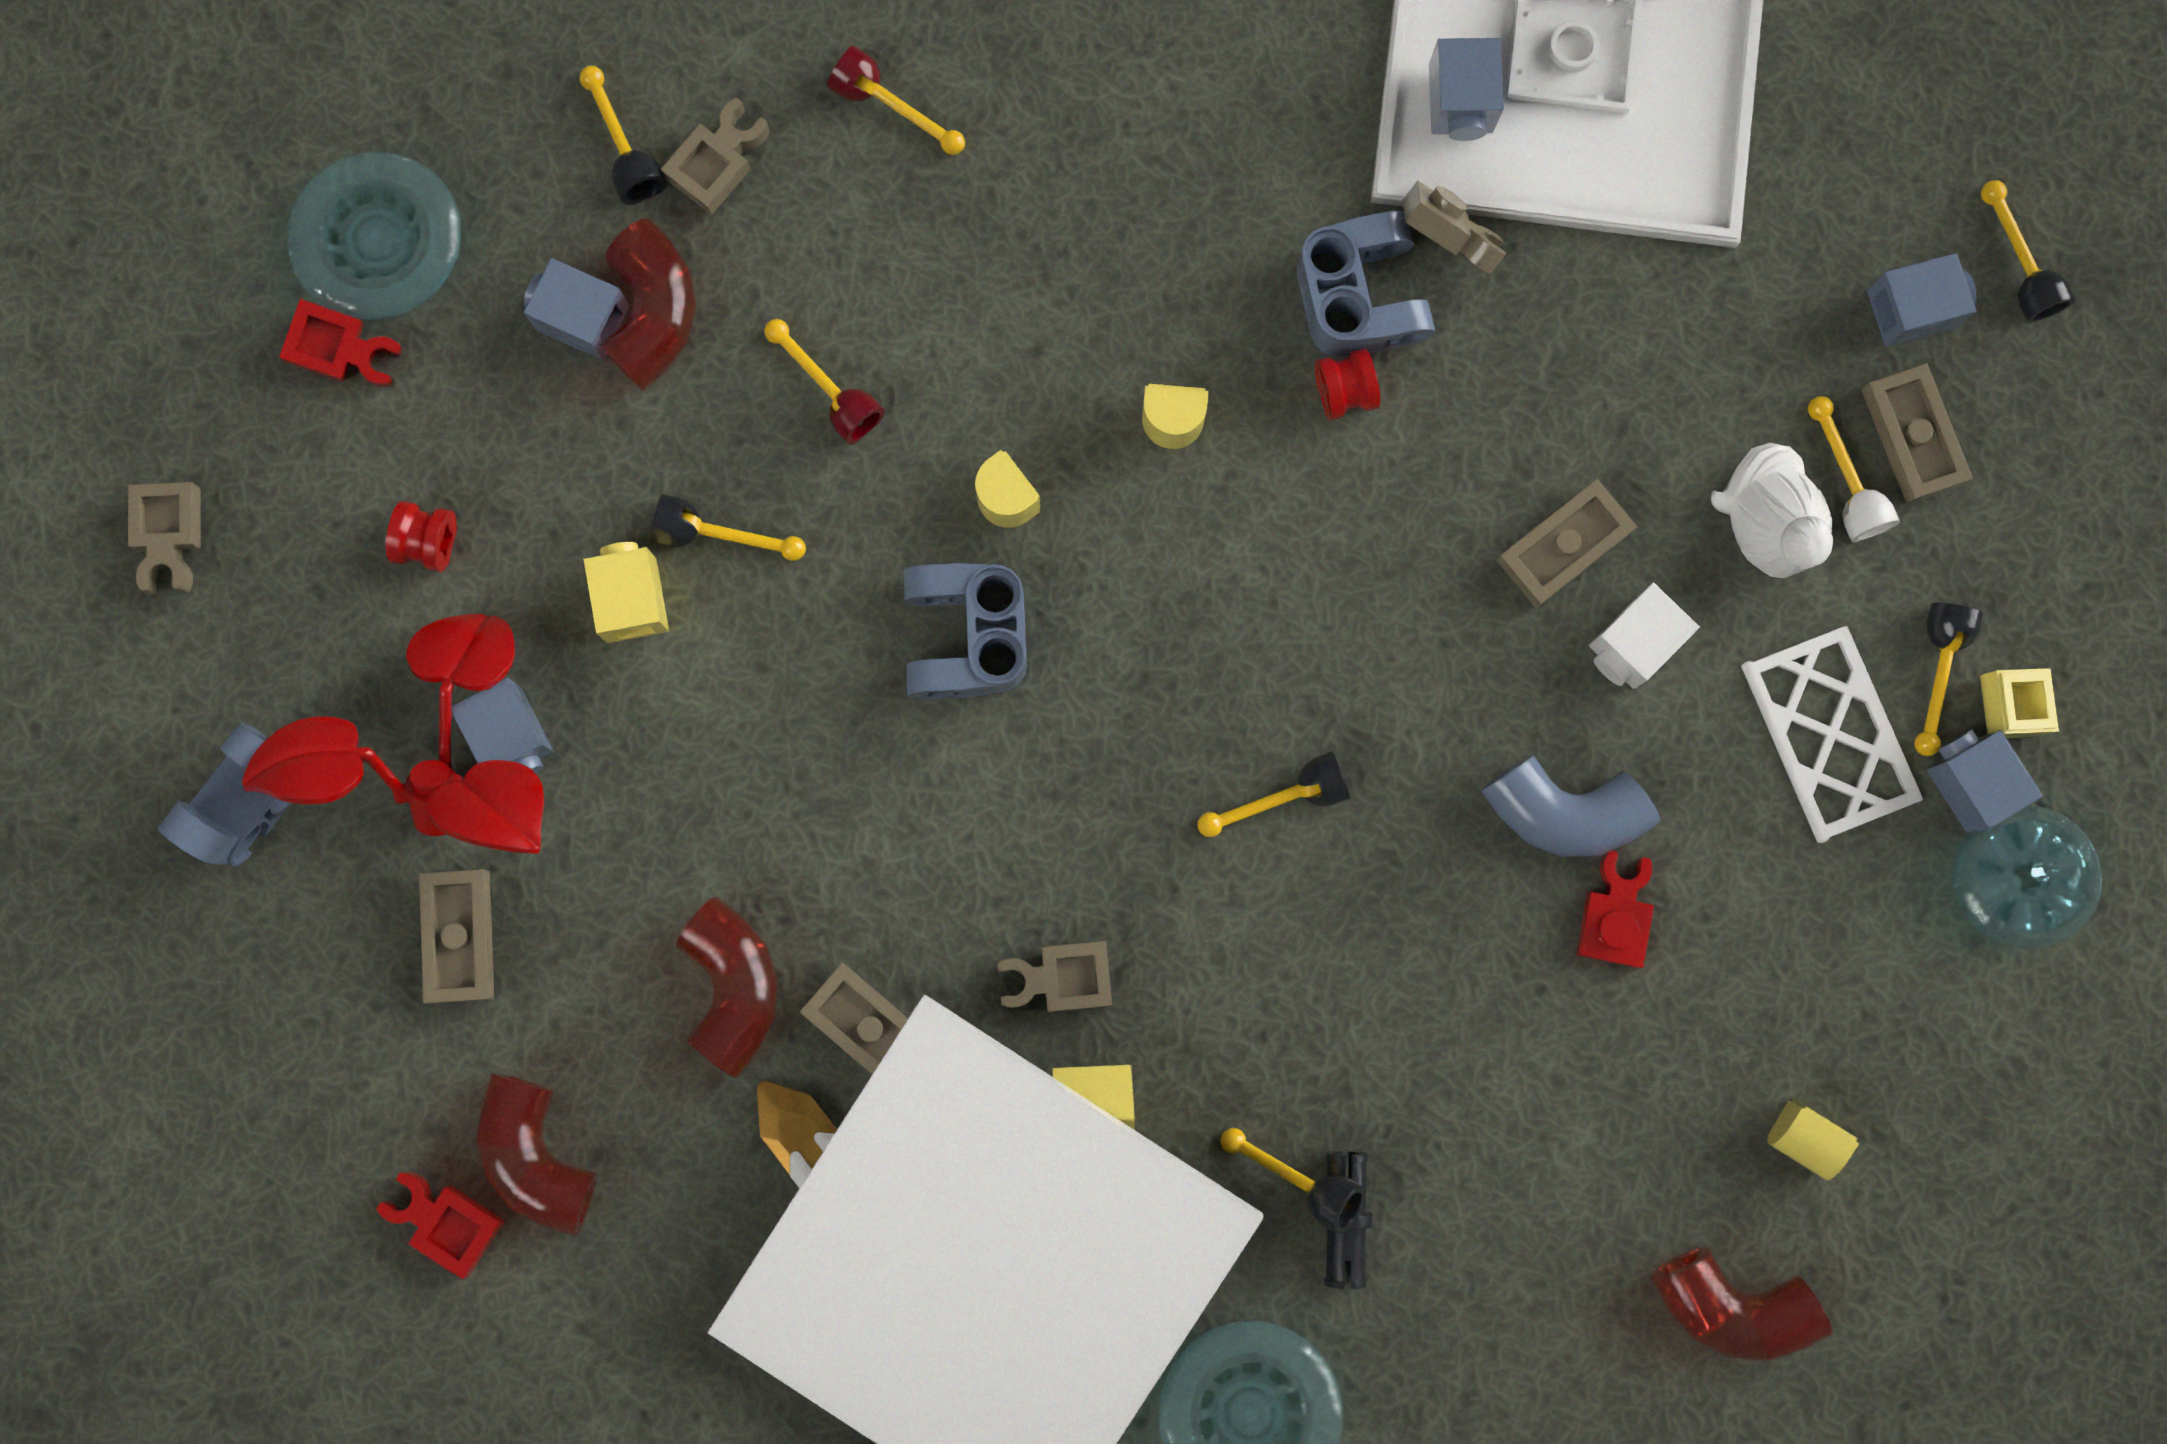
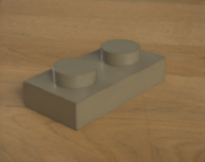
[1861,363,1973,504]
[1496,479,1637,608]
[419,869,494,1004]
[800,962,909,1075]

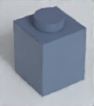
[1429,38,1504,141]
[1867,253,1977,347]
[523,258,629,360]
[451,677,554,774]
[1926,729,2043,834]

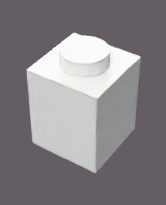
[1588,582,1700,689]

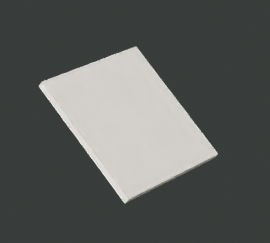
[1371,0,1763,248]
[708,995,1263,1444]

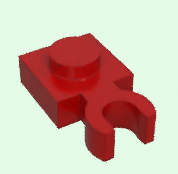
[279,299,403,387]
[1576,851,1654,969]
[376,1171,505,1280]

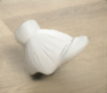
[1711,443,1833,578]

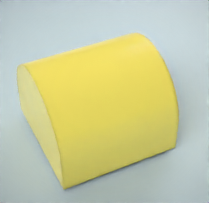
[1142,384,1209,449]
[975,450,1040,528]
[1980,668,2059,739]
[1767,1099,1859,1180]

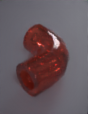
[600,218,696,392]
[676,896,778,1079]
[477,1072,598,1237]
[1651,1247,1833,1361]

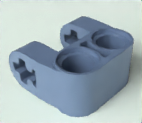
[1297,211,1436,356]
[903,563,1027,699]
[157,721,291,867]

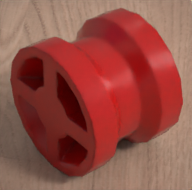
[1314,348,1380,421]
[385,500,457,573]

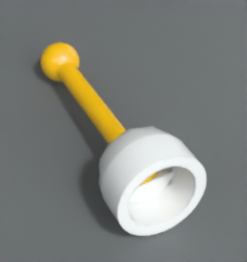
[1808,396,1900,542]

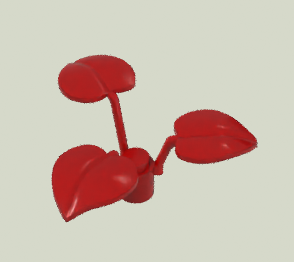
[242,614,545,854]

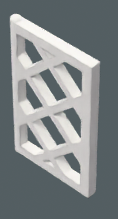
[1741,625,1923,843]

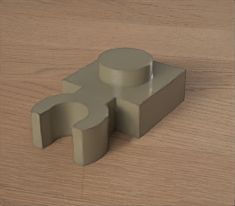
[660,98,770,215]
[1403,180,1506,274]
[128,482,201,595]
[997,941,1112,1013]

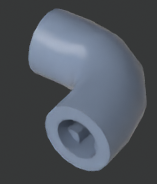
[1481,755,1660,857]

